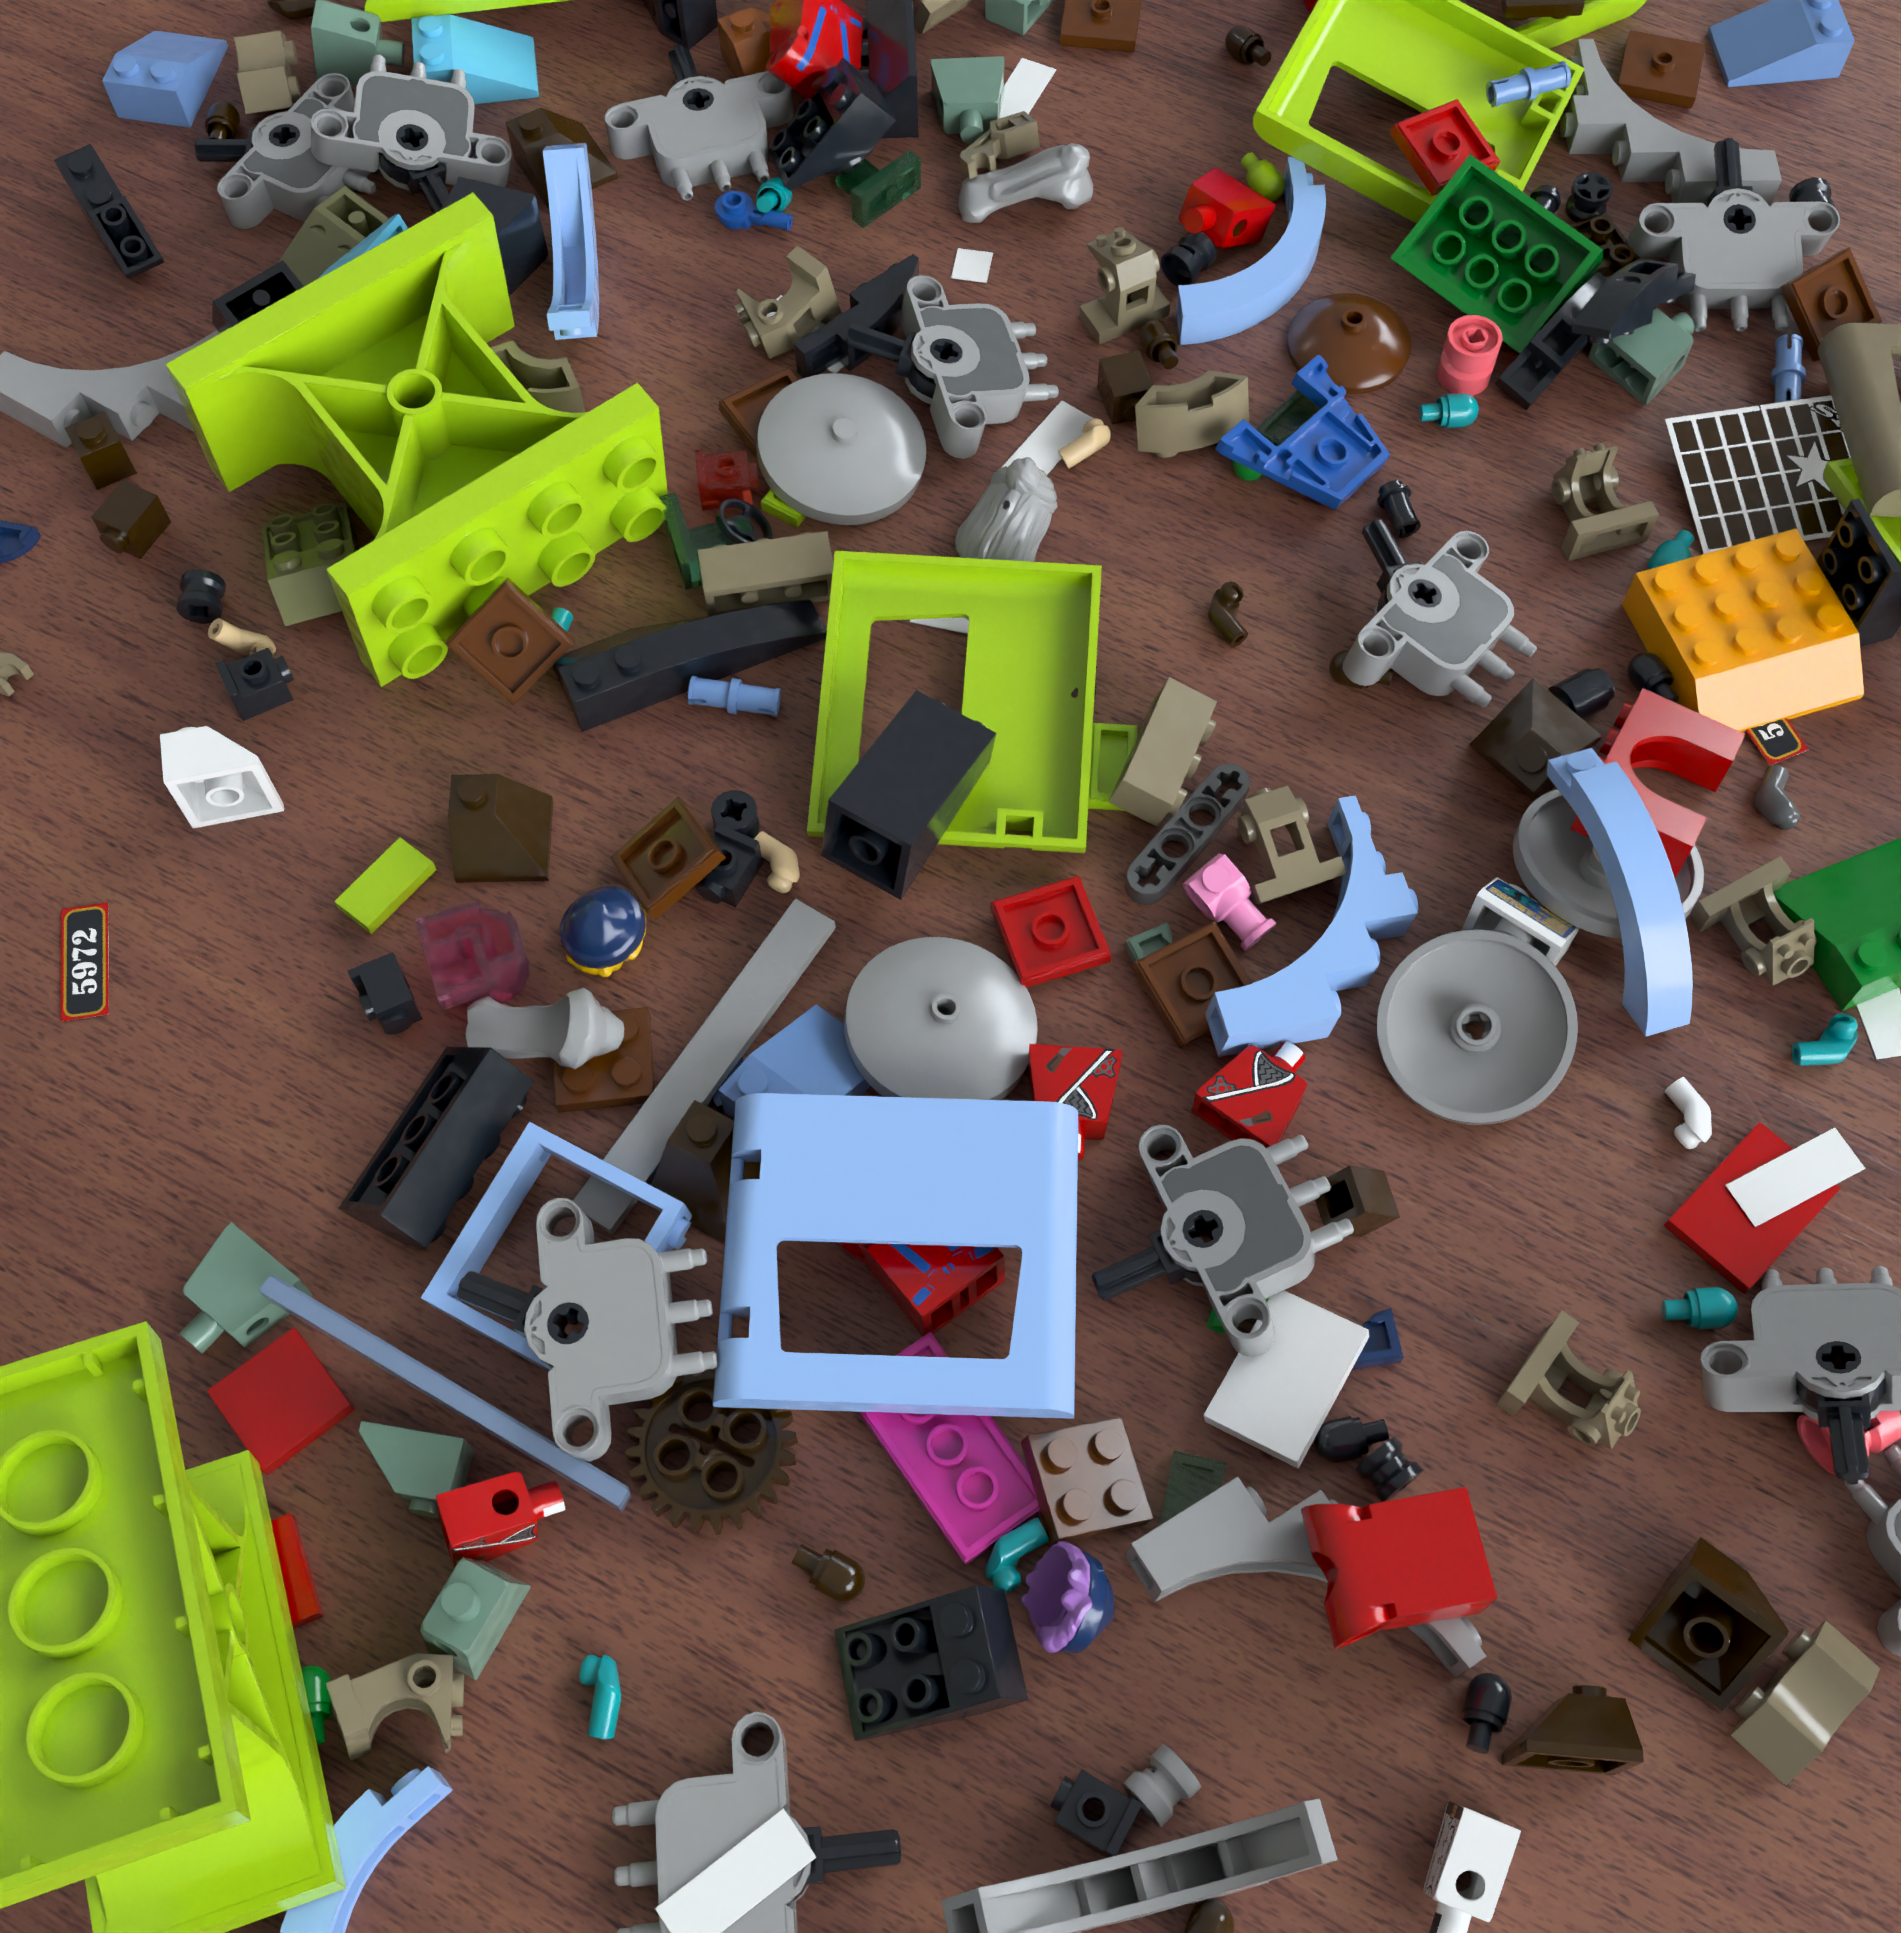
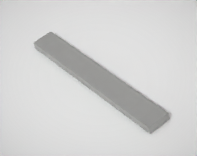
[573,898,836,1235]

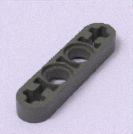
[1125,764,1250,905]

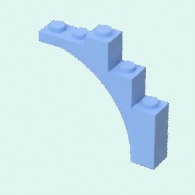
[1205,795,1418,1057]

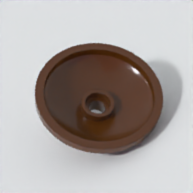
[1287,293,1411,394]

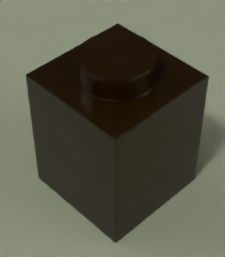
[1097,350,1153,425]
[65,412,137,490]
[91,480,171,559]
[1315,1166,1400,1237]

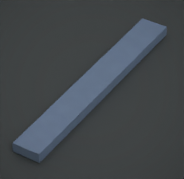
[259,1275,632,1513]

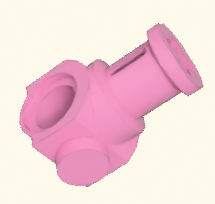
[1182,853,1277,951]

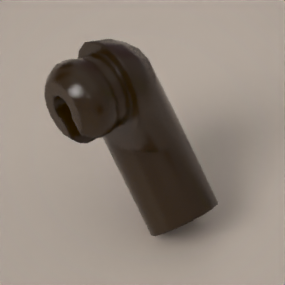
[267,0,316,19]
[1208,582,1248,647]

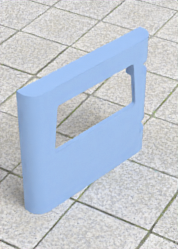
[713,1093,1078,1419]

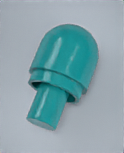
[756,177,792,213]
[1418,393,1479,428]
[1647,530,1695,570]
[1661,1287,1738,1329]

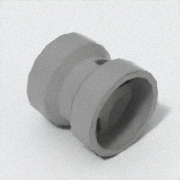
[1122,1744,1201,1828]

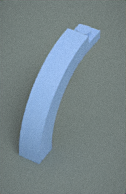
[543,143,599,340]
[1175,157,1326,345]
[1546,748,1693,1037]
[280,1766,453,1933]

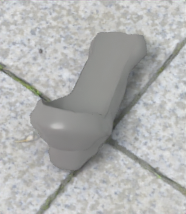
[958,143,1094,223]
[465,987,625,1069]

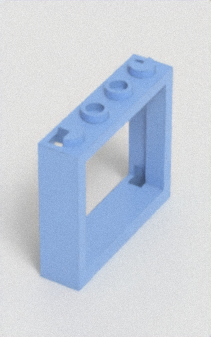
[421,1122,692,1372]

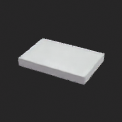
[1203,1290,1369,1469]

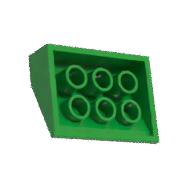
[1390,154,1603,355]
[1774,838,1901,1011]

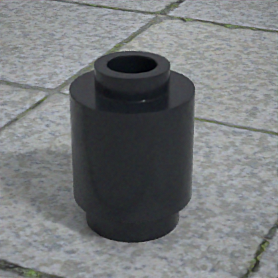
[1548,668,1615,720]

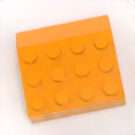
[1622,529,1864,733]

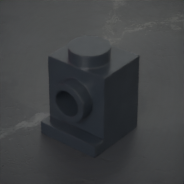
[215,647,294,721]
[695,823,763,908]
[348,952,423,1035]
[1050,1770,1142,1858]

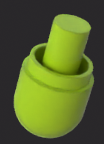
[1241,152,1285,202]

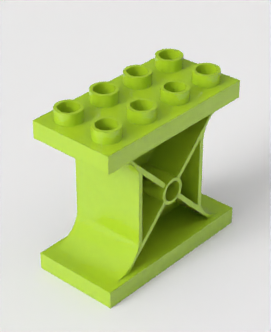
[165,193,669,687]
[0,1321,347,1933]

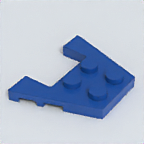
[1215,354,1390,510]

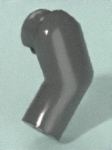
[1754,765,1800,830]

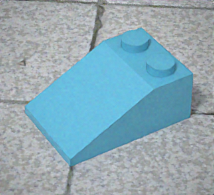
[411,14,539,104]

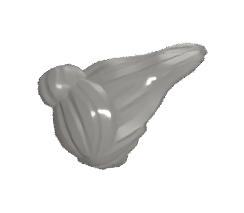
[955,457,1058,562]

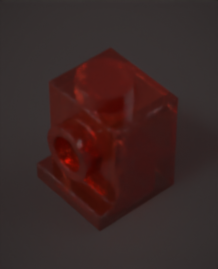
[695,449,759,511]

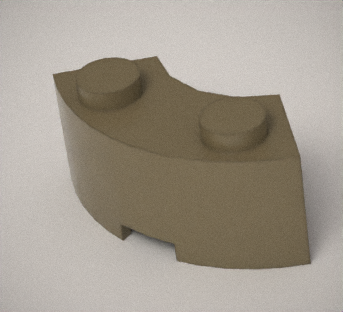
[234,31,302,115]
[490,340,585,413]
[1135,370,1249,458]
[1731,1620,1880,1785]

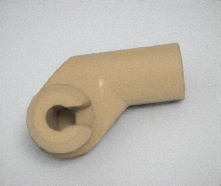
[1058,418,1111,469]
[208,618,276,658]
[755,831,800,893]

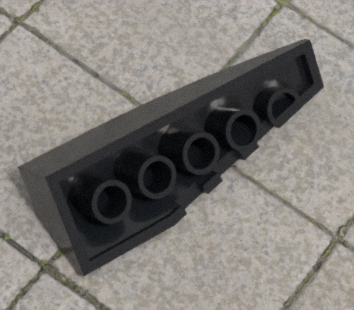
[553,600,827,732]

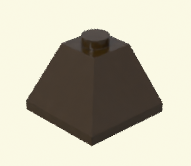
[505,108,618,208]
[1469,678,1602,801]
[448,774,553,883]
[651,1100,761,1245]
[1628,1537,1789,1711]
[1502,1685,1644,1775]

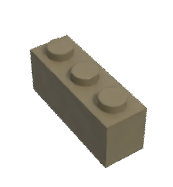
[698,531,833,616]
[1108,677,1217,827]

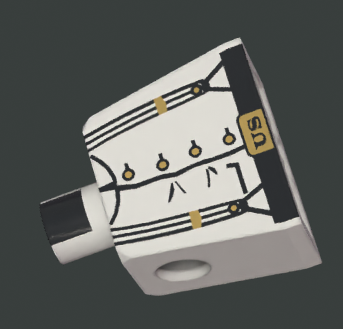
[1423,1800,1521,1933]

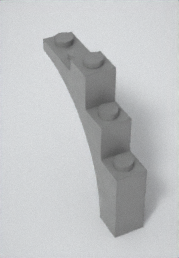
[1560,39,1782,207]
[0,330,220,448]
[1124,1477,1487,1678]
[941,1798,1338,1933]

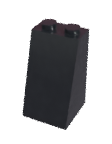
[440,176,549,296]
[821,690,997,900]

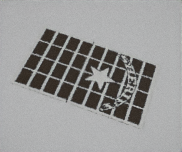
[1665,395,1851,554]

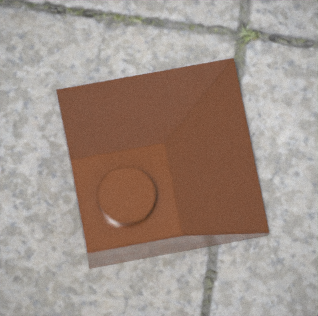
[717,6,794,90]

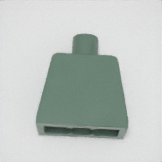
[311,0,405,86]
[931,56,1004,144]
[1588,308,1695,406]
[179,1222,313,1354]
[420,1557,531,1681]

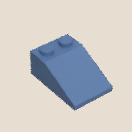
[1707,0,1855,87]
[102,31,228,128]
[718,1004,870,1120]

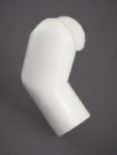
[1665,1077,1712,1149]

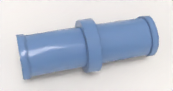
[1486,61,1571,108]
[1771,334,1806,403]
[688,676,781,717]

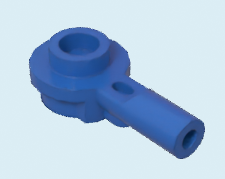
[714,191,793,231]

